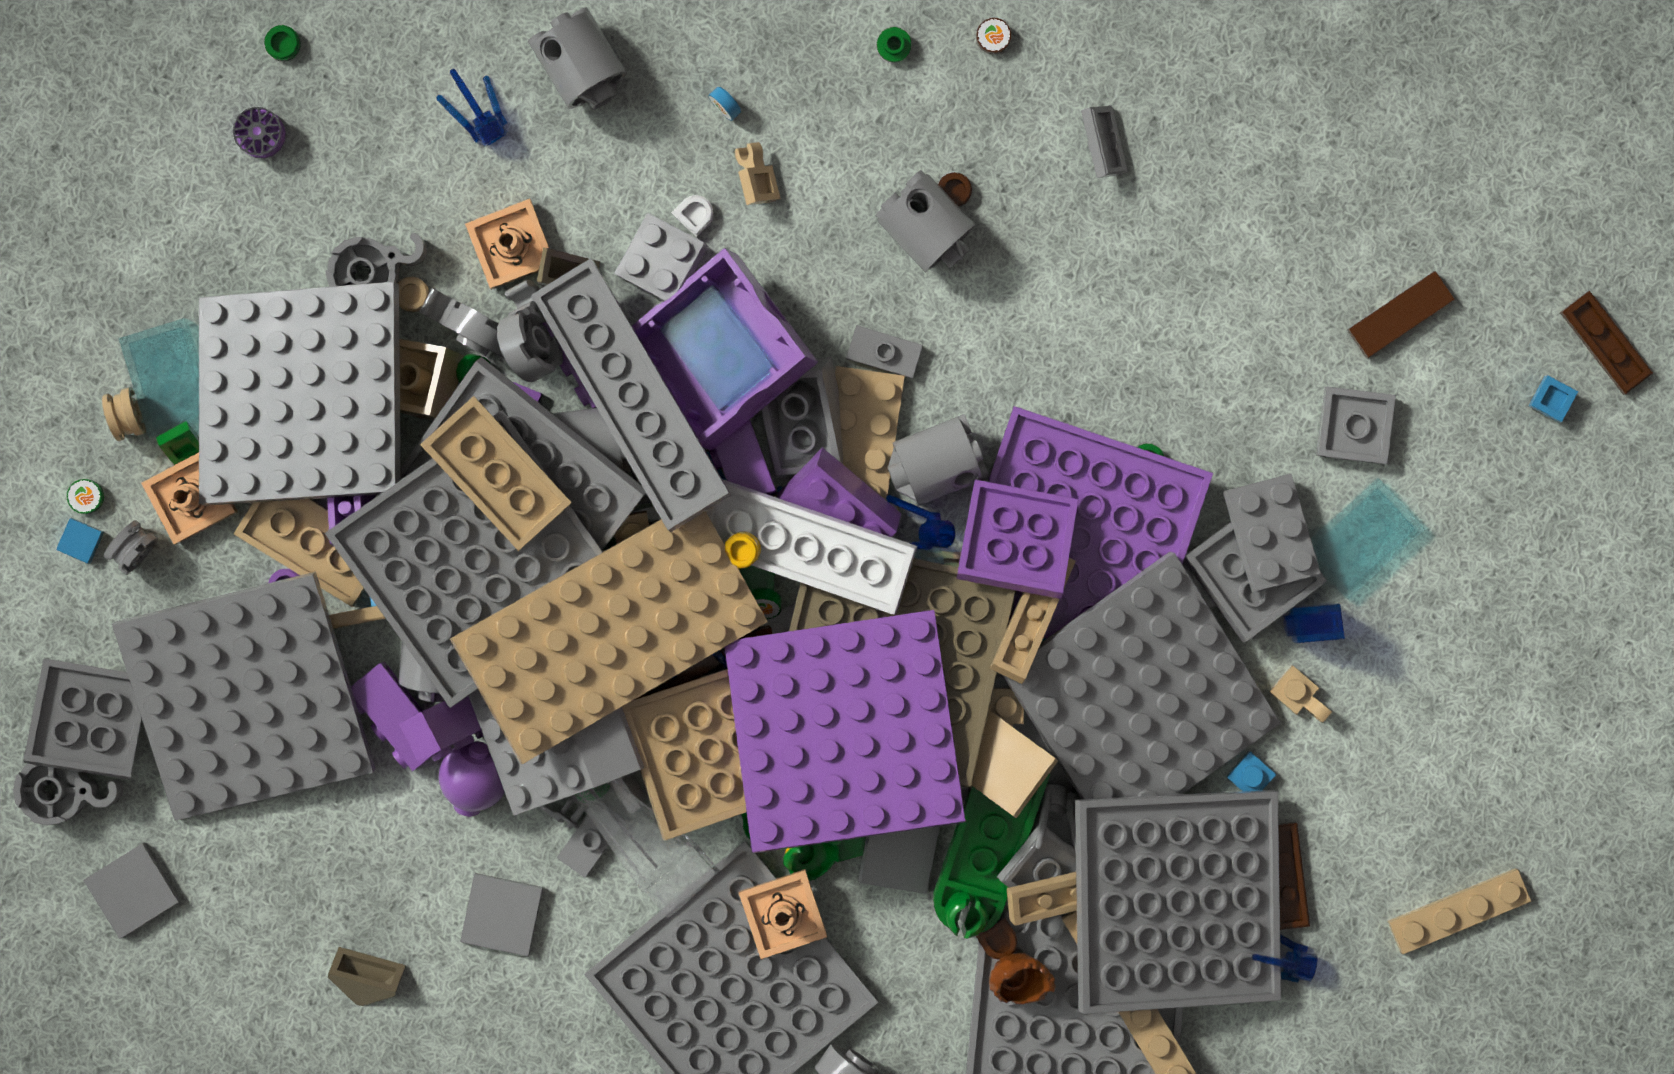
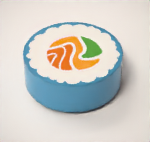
[708,87,741,121]

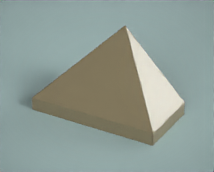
[537,248,600,287]
[328,947,406,1006]

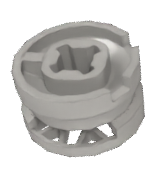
[104,520,158,575]

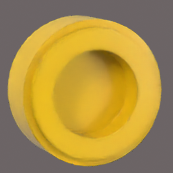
[725,531,761,568]

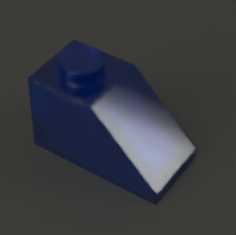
[1284,602,1345,643]

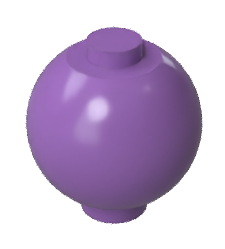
[439,741,505,817]

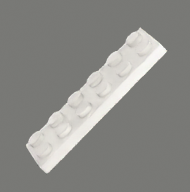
[706,479,917,615]

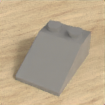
[761,357,843,476]

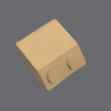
[399,339,464,420]

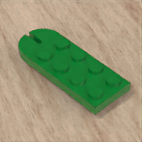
[933,773,1050,939]

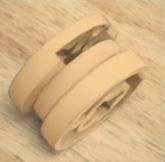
[102,387,147,441]

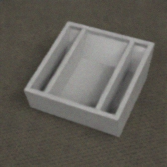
[469,689,644,815]

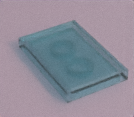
[660,285,776,411]
[118,318,199,438]
[1310,478,1425,600]

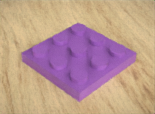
[956,479,1079,599]

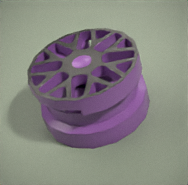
[233,107,286,158]

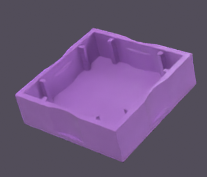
[632,248,818,450]

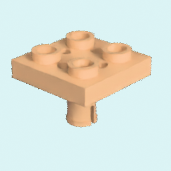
[465,199,550,290]
[141,453,238,545]
[739,869,827,959]

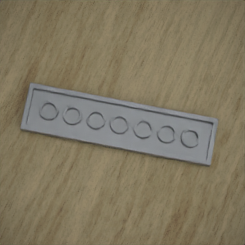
[532,258,731,532]

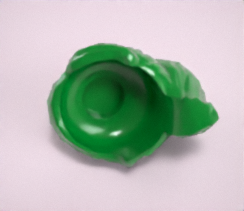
[783,841,842,881]

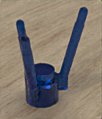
[436,69,508,147]
[886,495,956,550]
[1252,934,1318,983]

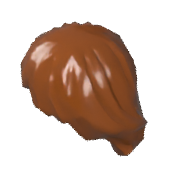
[989,953,1056,1005]

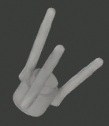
[1032,784,1076,852]

